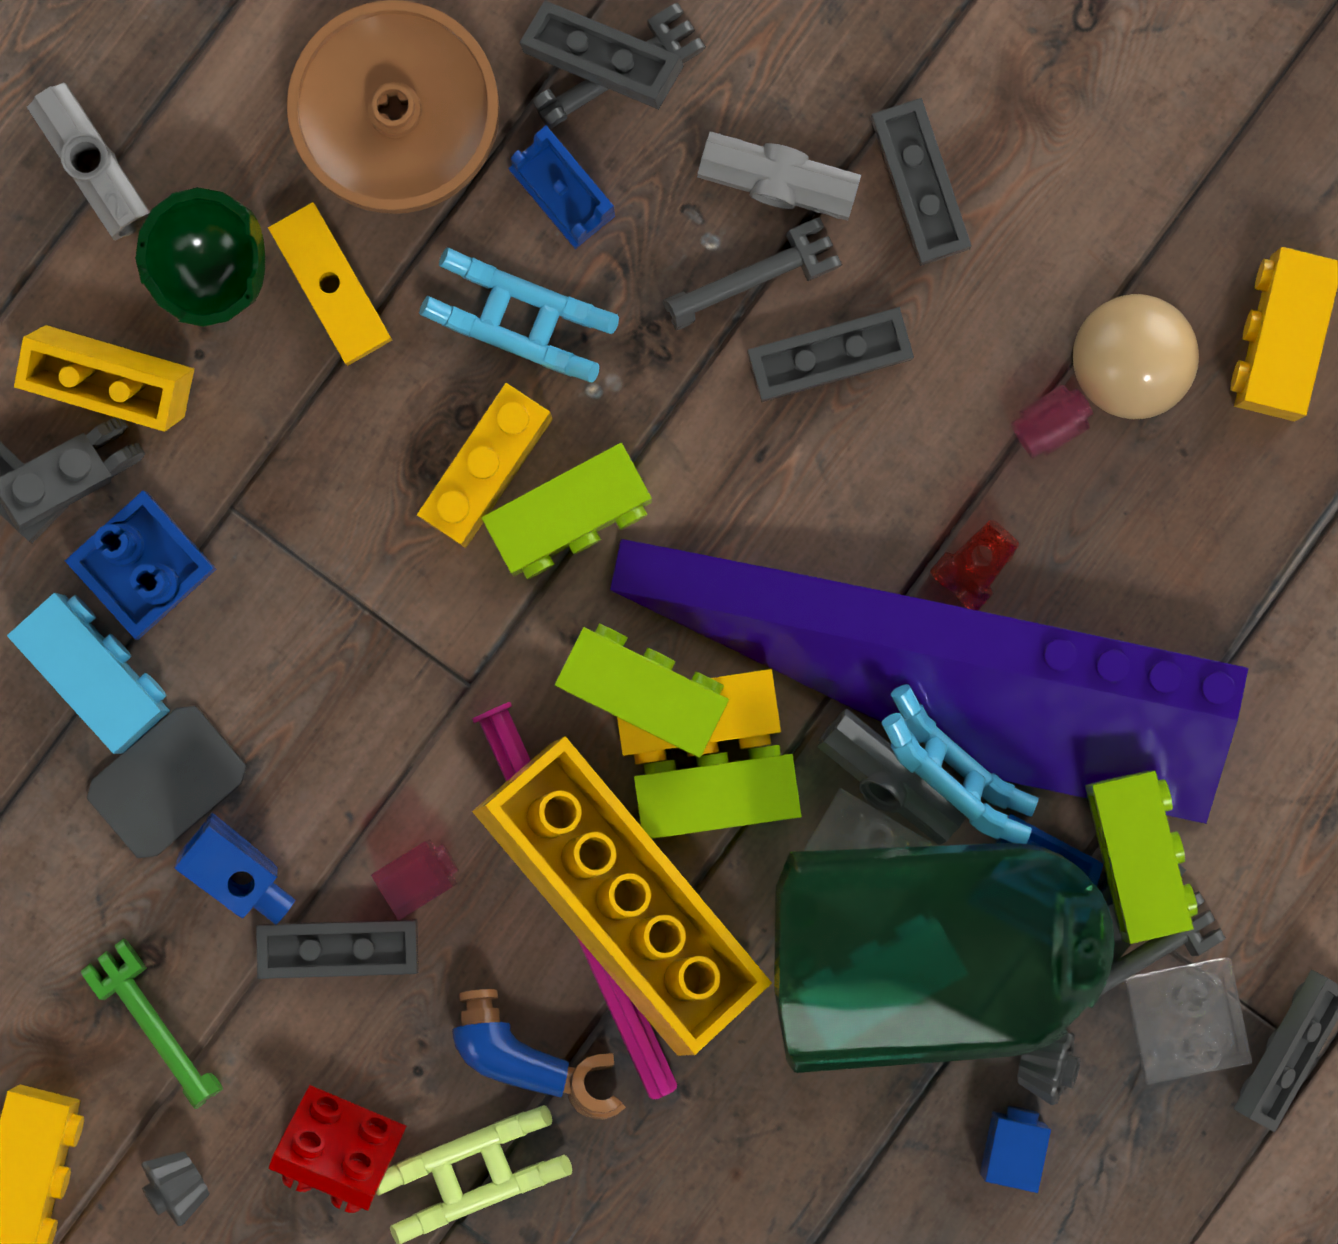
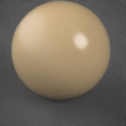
[1073,294,1199,419]

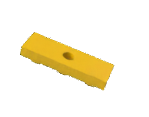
[268,202,393,366]

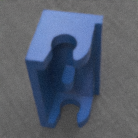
[508,125,615,249]

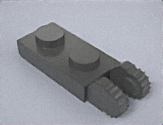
[0,417,145,532]

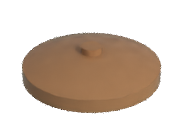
[287,0,500,214]

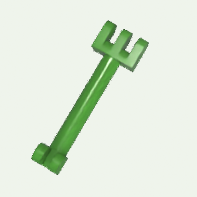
[81,938,223,1109]

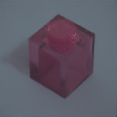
[371,839,459,921]

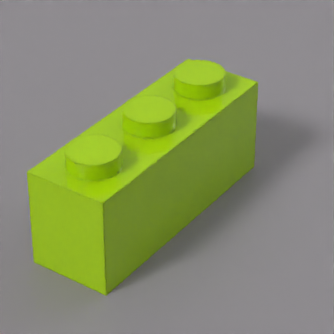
[481,442,652,579]
[555,623,729,758]
[634,745,802,839]
[1085,771,1198,944]

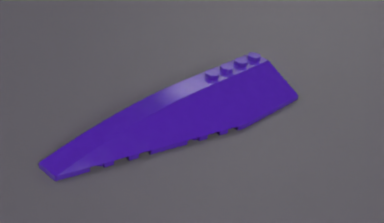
[610,539,1249,824]

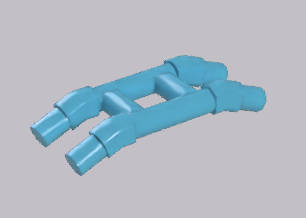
[419,247,619,383]
[882,684,1039,847]

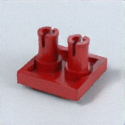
[268,1085,407,1213]

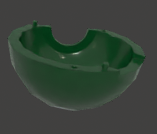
[135,187,265,327]

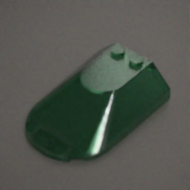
[774,843,1115,1073]

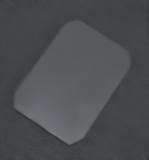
[87,706,247,858]

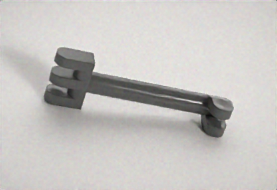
[533,3,706,129]
[663,217,842,331]
[1050,892,1226,1019]

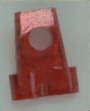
[930,520,1019,611]

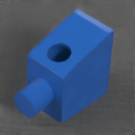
[174,812,296,925]

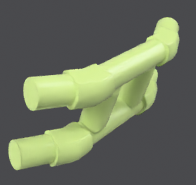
[376,1105,572,1244]

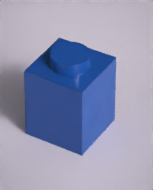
[980,1106,1051,1193]

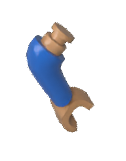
[452,989,626,1120]

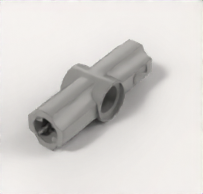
[26,82,150,241]
[697,131,861,221]

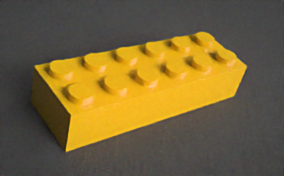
[472,736,772,1056]

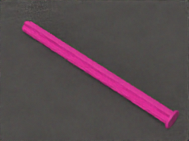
[472,702,677,1100]

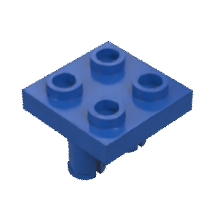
[65,490,217,640]

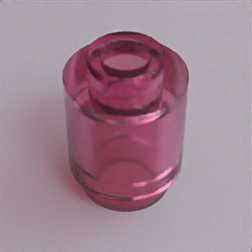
[1011,385,1093,458]

